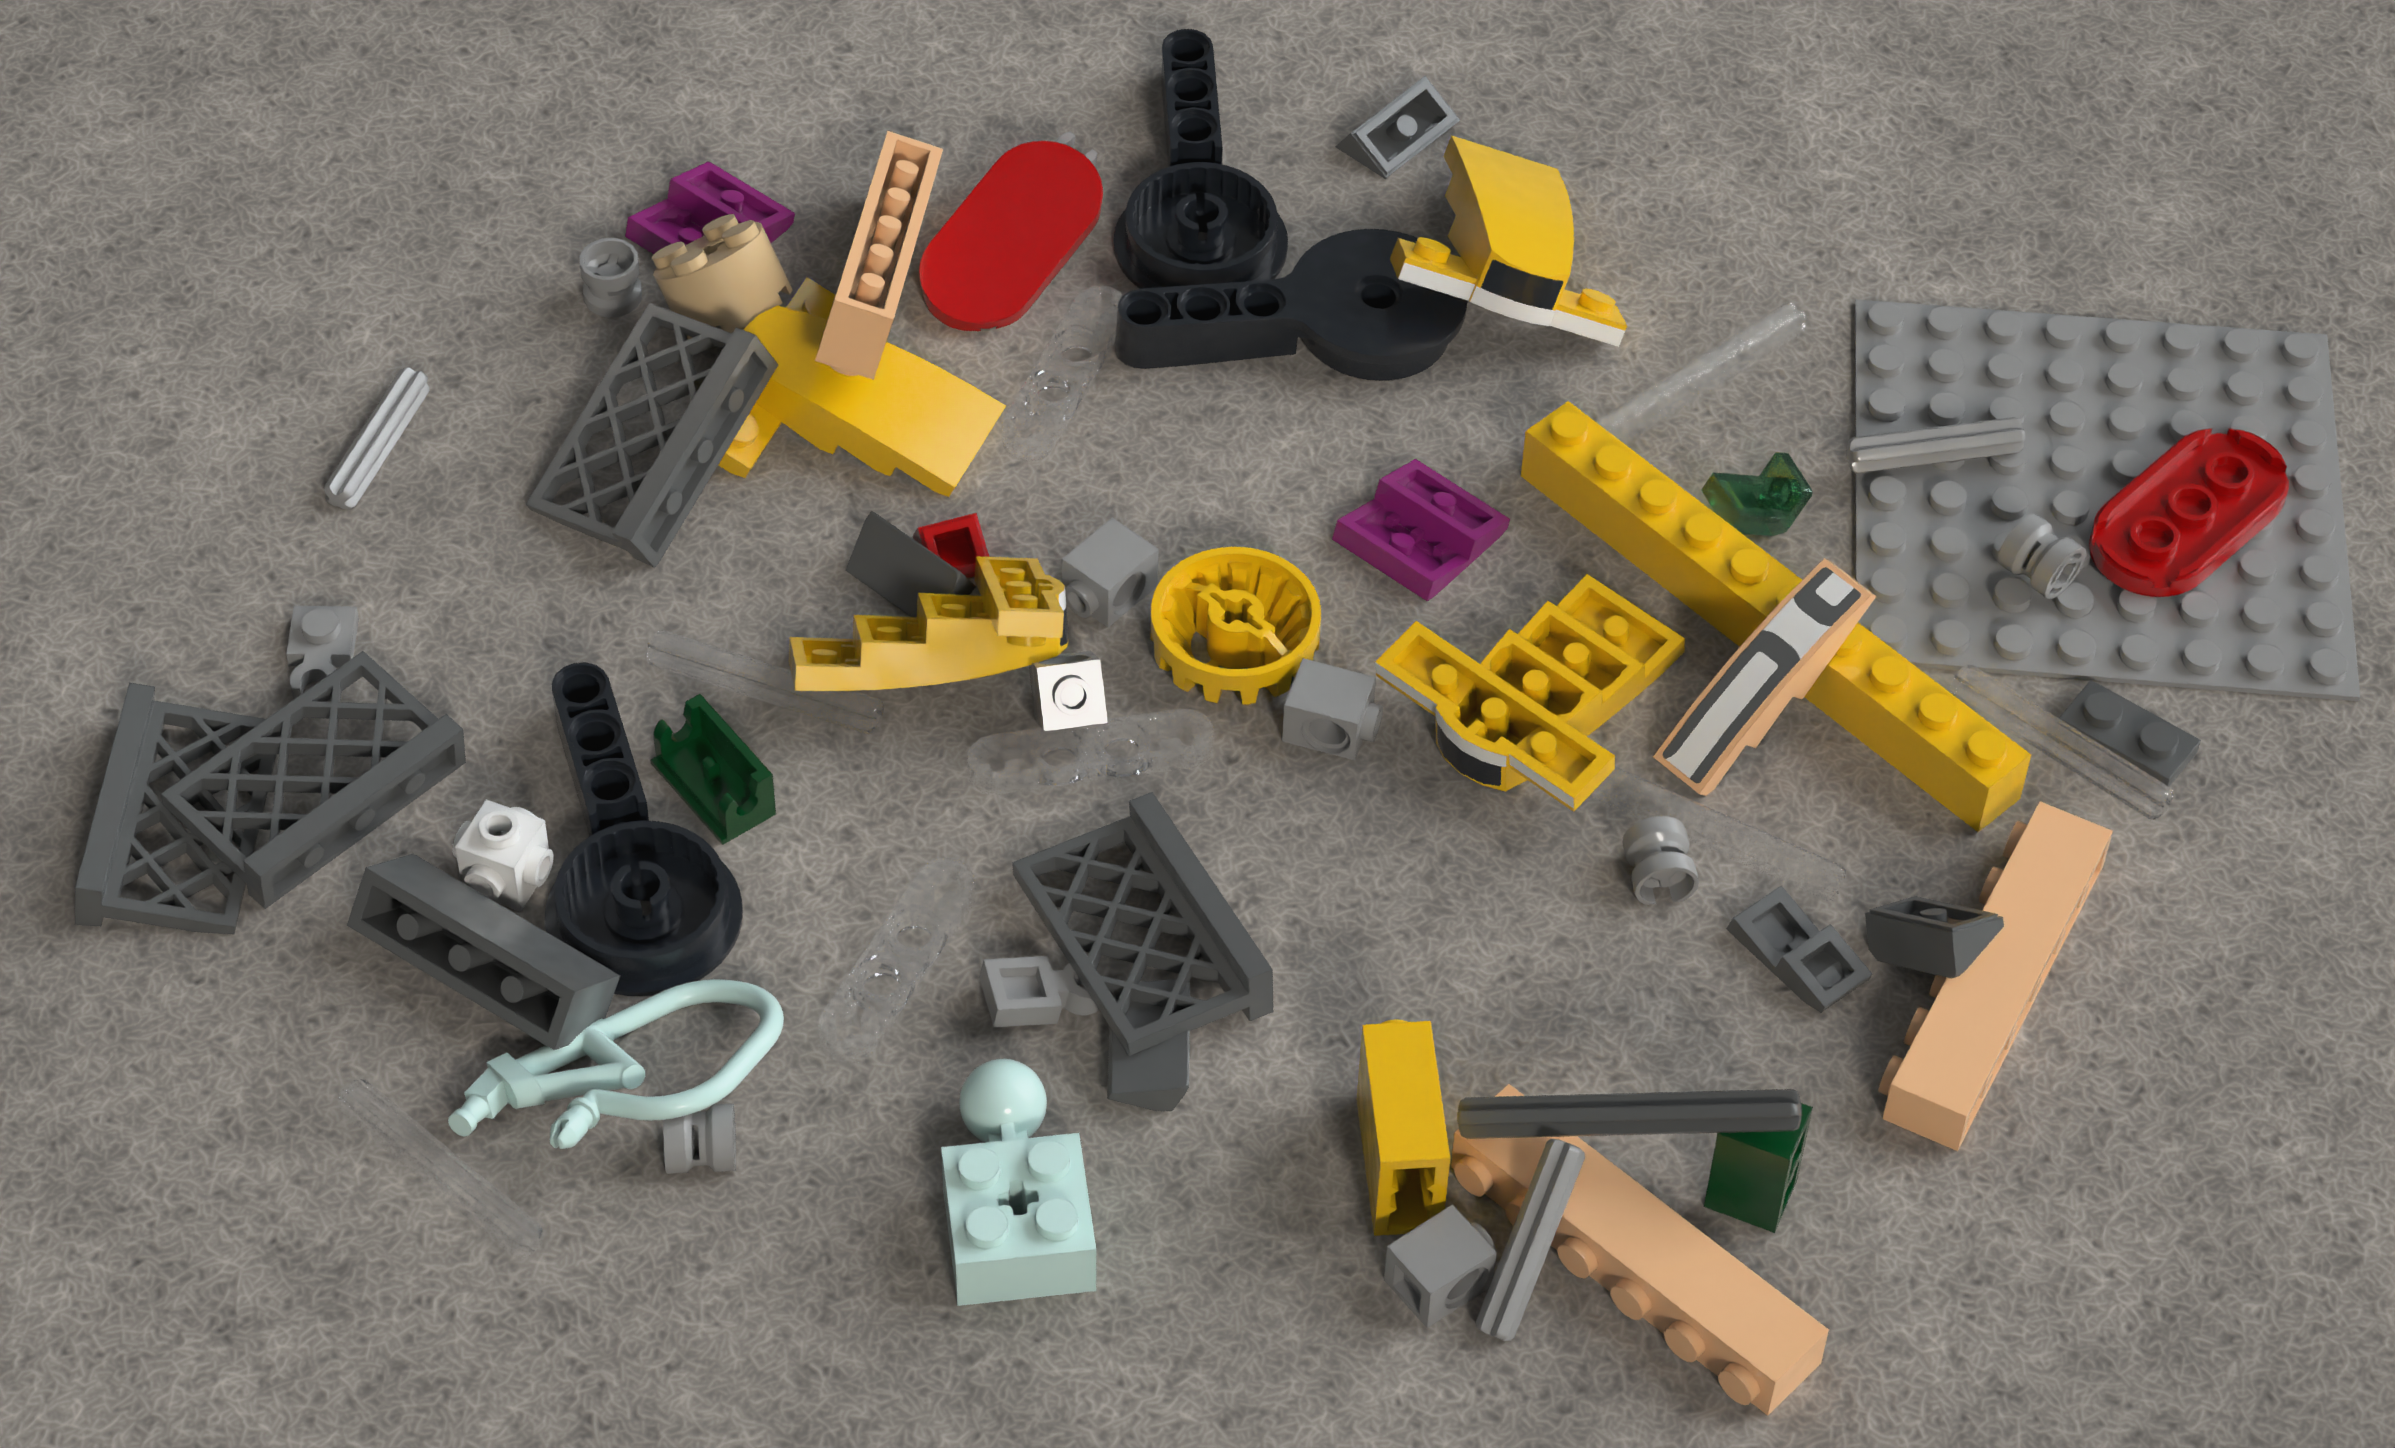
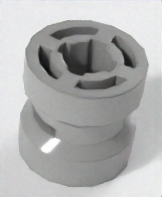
[579,238,642,318]
[1997,513,2086,599]
[1622,816,1699,905]
[663,1104,736,1174]

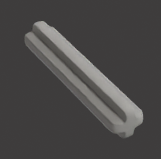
[324,367,430,510]
[1846,417,2025,473]
[1476,1139,1585,1341]

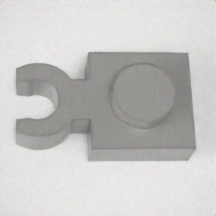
[286,606,359,701]
[979,956,1099,1027]

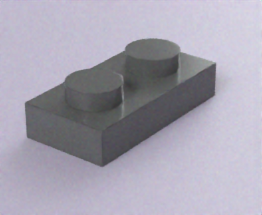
[2056,680,2201,791]

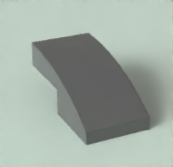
[1726,885,1873,1013]

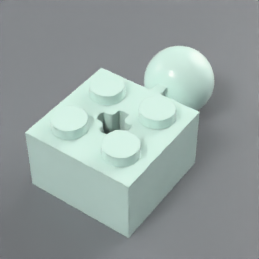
[941,1059,1096,1306]

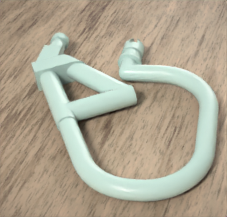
[448,979,784,1149]

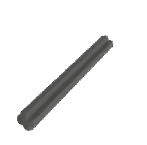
[1457,1089,1802,1139]

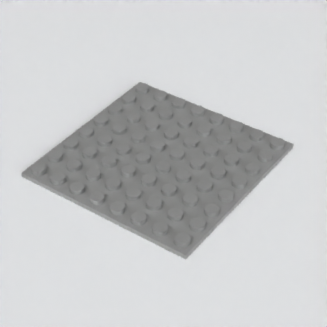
[1855,299,2360,701]

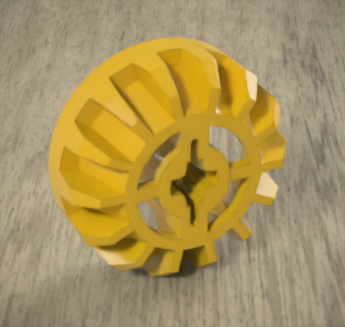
[1150,547,1321,705]

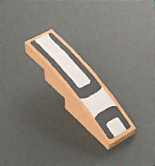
[1653,558,1876,796]

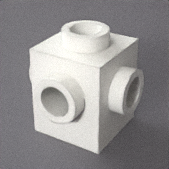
[453,799,554,912]

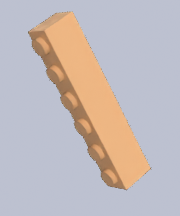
[815,131,943,380]
[1878,801,2113,1151]
[1451,1084,1829,1416]

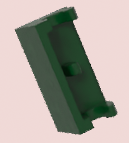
[650,694,776,845]
[1704,1103,1813,1233]

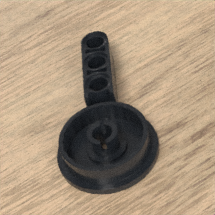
[1114,29,1288,289]
[1115,229,1468,381]
[545,662,743,996]

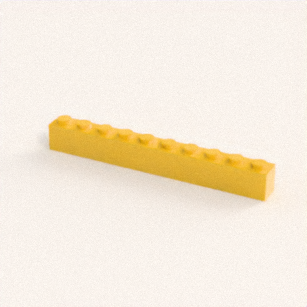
[1521,401,2031,832]

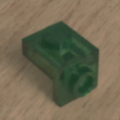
[1701,452,1813,536]

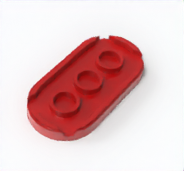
[919,141,1103,331]
[2089,428,2289,597]

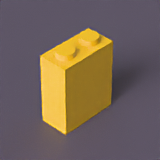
[1356,1019,1450,1236]

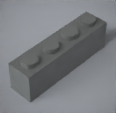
[347,854,620,1050]

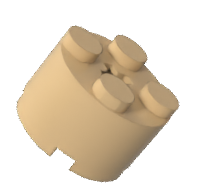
[652,214,792,340]

